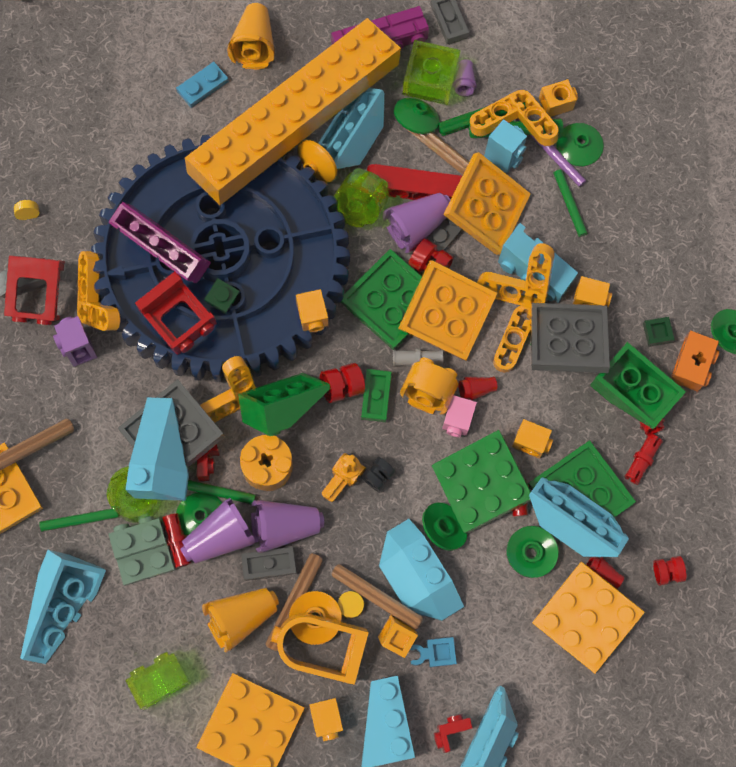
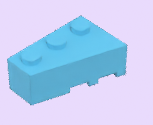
[498,223,578,303]
[361,676,415,767]

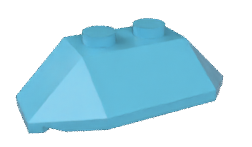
[318,88,384,169]
[529,478,629,557]
[379,519,464,621]
[460,686,519,767]

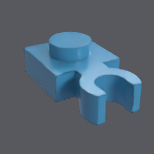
[409,637,457,667]

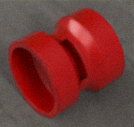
[653,556,687,586]

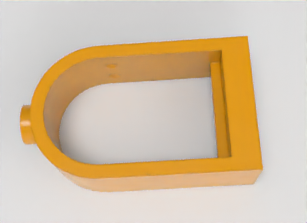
[271,613,369,685]

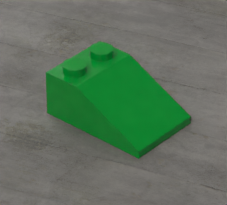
[590,342,686,429]
[238,373,330,436]

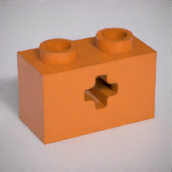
[671,330,719,392]

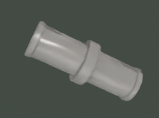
[393,348,443,366]

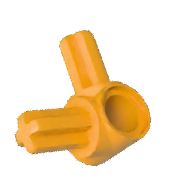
[321,453,366,502]

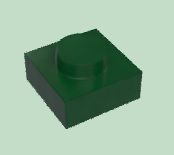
[204,278,240,314]
[643,317,674,347]

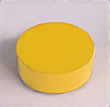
[14,200,39,220]
[338,591,364,619]

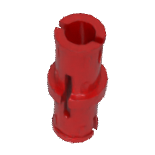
[624,433,663,485]
[162,513,192,568]

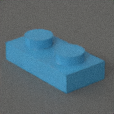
[176,62,229,108]

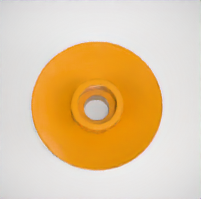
[297,140,337,182]
[289,591,342,645]

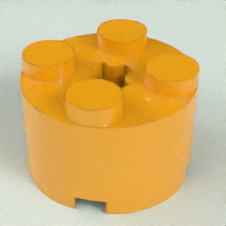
[400,357,458,415]
[240,435,293,491]

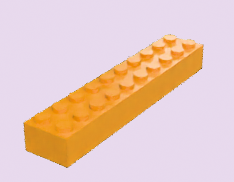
[185,18,401,205]

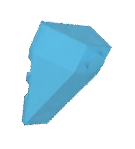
[126,397,189,501]
[20,550,106,664]

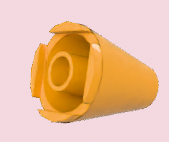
[227,3,275,70]
[202,588,279,653]

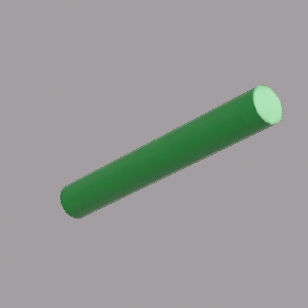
[553,169,588,237]
[187,480,256,504]
[39,508,119,532]

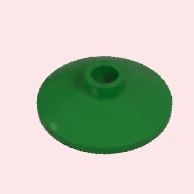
[394,98,439,134]
[556,123,604,167]
[711,309,736,354]
[176,492,222,536]
[422,502,467,551]
[506,526,558,578]

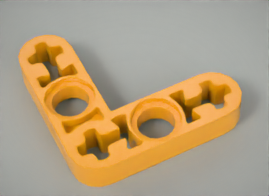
[470,90,558,146]
[477,243,555,308]
[77,251,120,331]
[493,305,531,373]
[200,356,256,423]

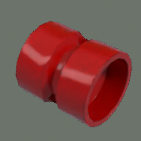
[408,238,454,272]
[319,363,365,403]

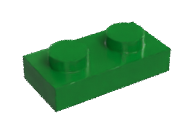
[361,369,392,422]

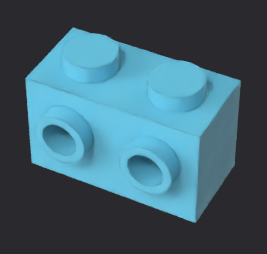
[484,119,527,173]

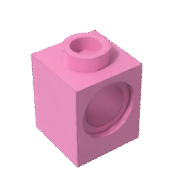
[442,396,477,437]

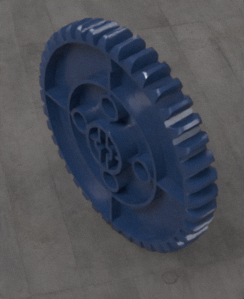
[91,135,350,382]

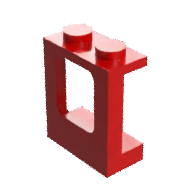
[4,256,65,325]
[135,271,217,355]

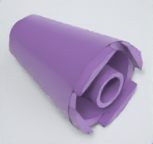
[383,193,450,253]
[180,498,256,564]
[251,500,324,553]

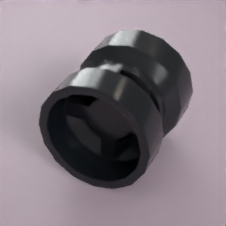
[361,457,397,493]

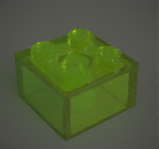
[402,40,461,105]

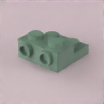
[109,516,175,586]

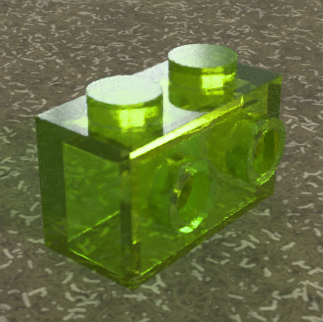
[125,652,191,710]

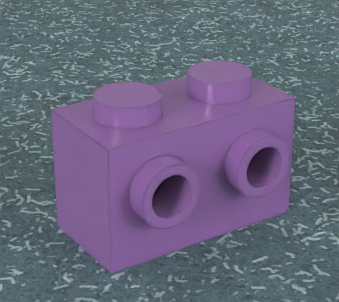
[53,316,97,367]

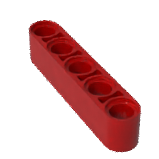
[364,164,462,200]

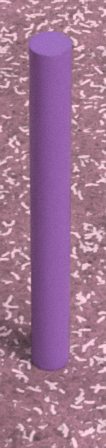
[516,118,586,187]

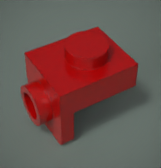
[434,714,473,753]

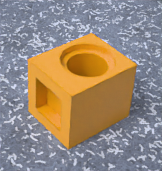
[539,79,578,117]
[573,276,612,307]
[296,289,328,332]
[512,419,553,459]
[378,615,418,658]
[310,698,343,742]

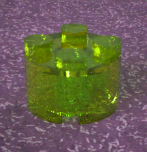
[334,168,389,227]
[106,466,162,523]

